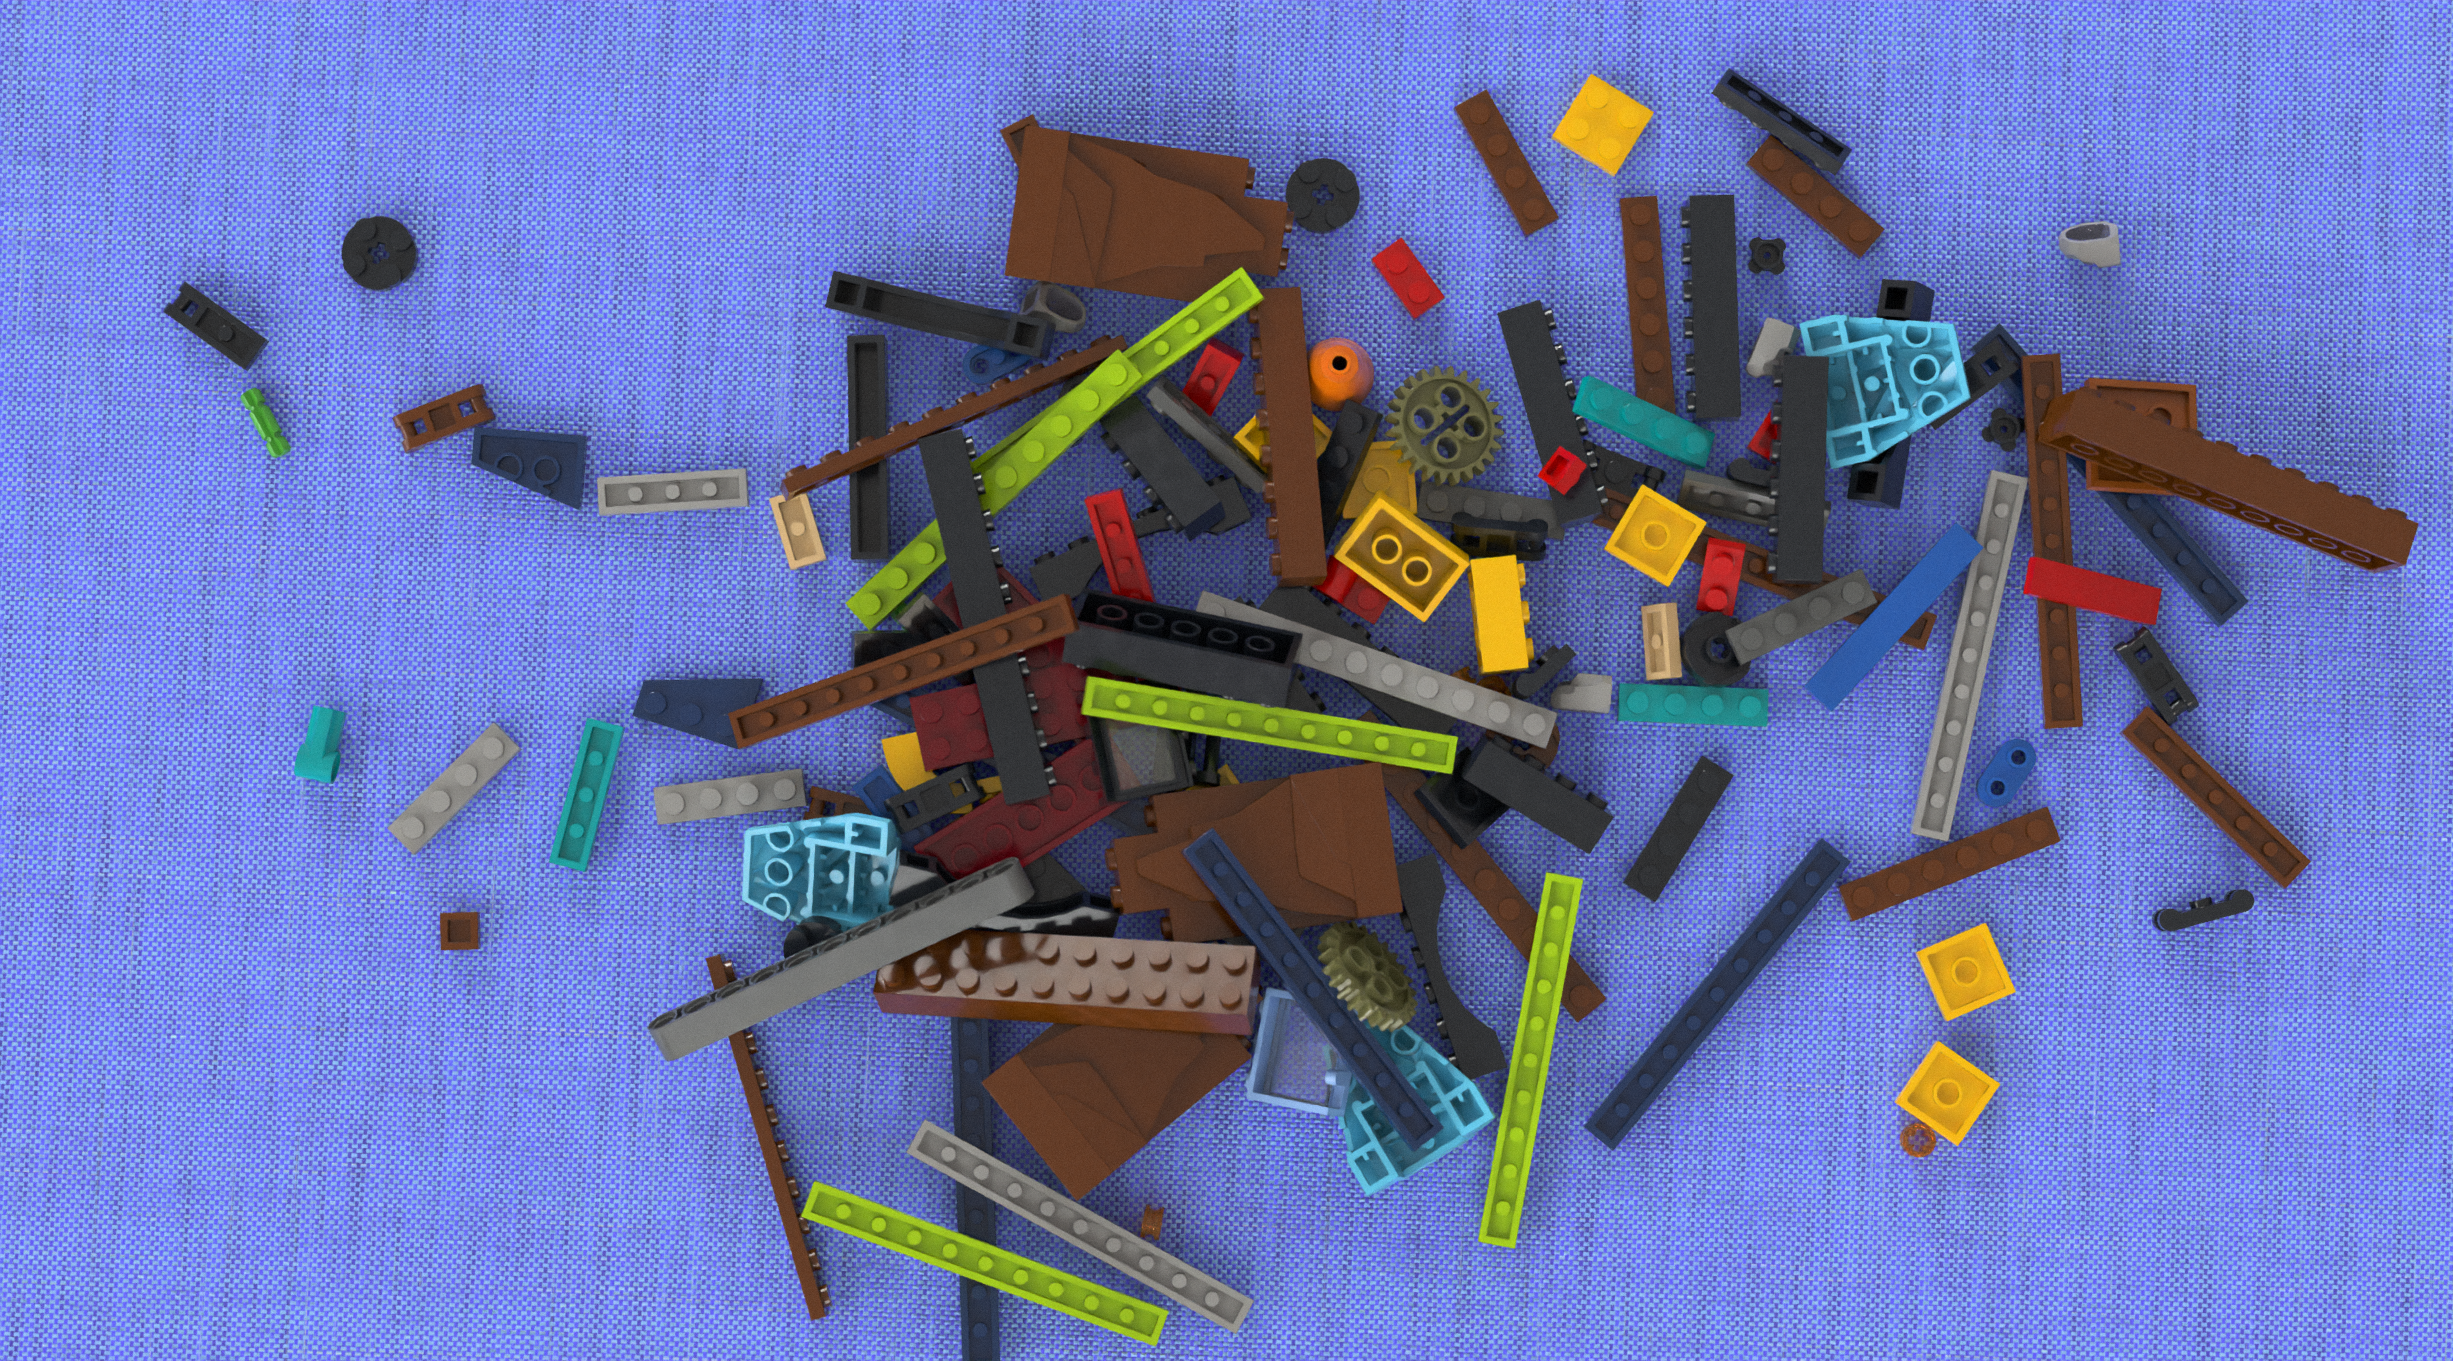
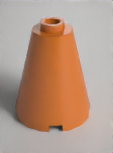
[1307,338,1374,412]

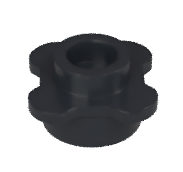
[1748,237,1786,275]
[1982,408,2025,452]

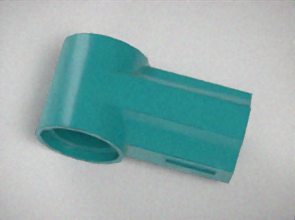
[294,705,347,784]

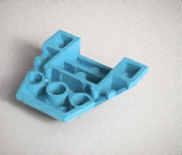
[1799,314,1971,469]
[742,813,902,932]
[1323,1020,1496,1196]

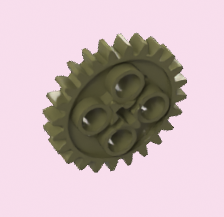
[1384,365,1504,486]
[1317,920,1418,1032]

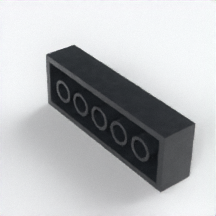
[1062,588,1303,708]

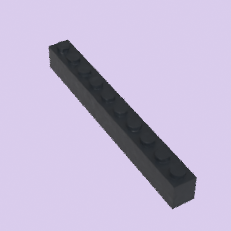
[917,428,1057,807]

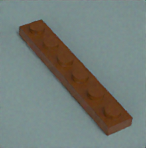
[1619,196,1676,415]
[2119,706,2311,889]
[1837,807,2061,922]

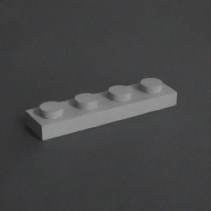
[597,468,749,516]
[387,722,522,855]
[653,769,807,825]

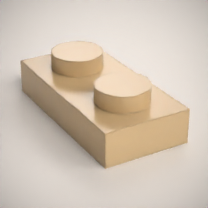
[769,493,827,571]
[1641,603,1682,681]

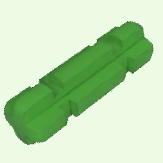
[241,388,291,458]

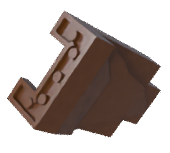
[1005,125,1294,302]
[1105,762,1403,943]
[981,940,1263,1201]

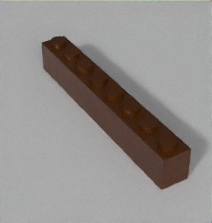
[1246,287,1327,587]

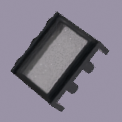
[1076,680,1197,807]

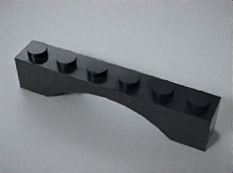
[825,271,1056,361]
[1847,279,1935,510]
[1029,475,1252,602]
[888,849,1120,938]
[1396,853,1507,1080]

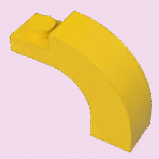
[881,732,1002,814]

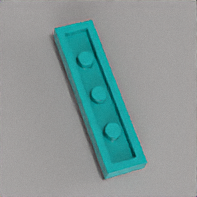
[1572,375,1715,470]
[1617,683,1769,727]
[549,718,625,872]

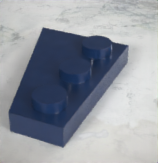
[471,427,588,511]
[632,678,763,750]

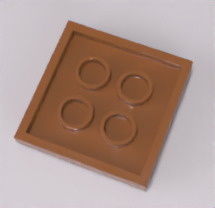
[2084,378,2197,495]

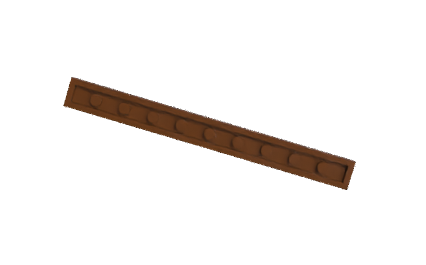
[780,335,1128,501]
[2021,353,2083,729]
[1588,484,1937,651]
[728,594,1080,749]
[1357,709,1606,1023]
[705,954,833,1321]

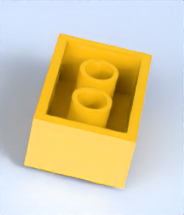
[1334,489,1470,623]
[1467,555,1534,676]

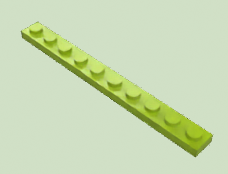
[972,267,1265,475]
[845,349,1145,631]
[1081,676,1458,774]
[1478,872,1583,1249]
[801,1180,1169,1347]

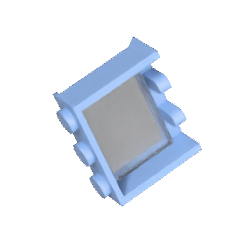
[1245,987,1358,1117]

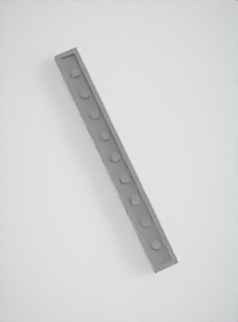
[1910,470,2028,842]
[1196,590,1558,749]
[906,1119,1254,1334]

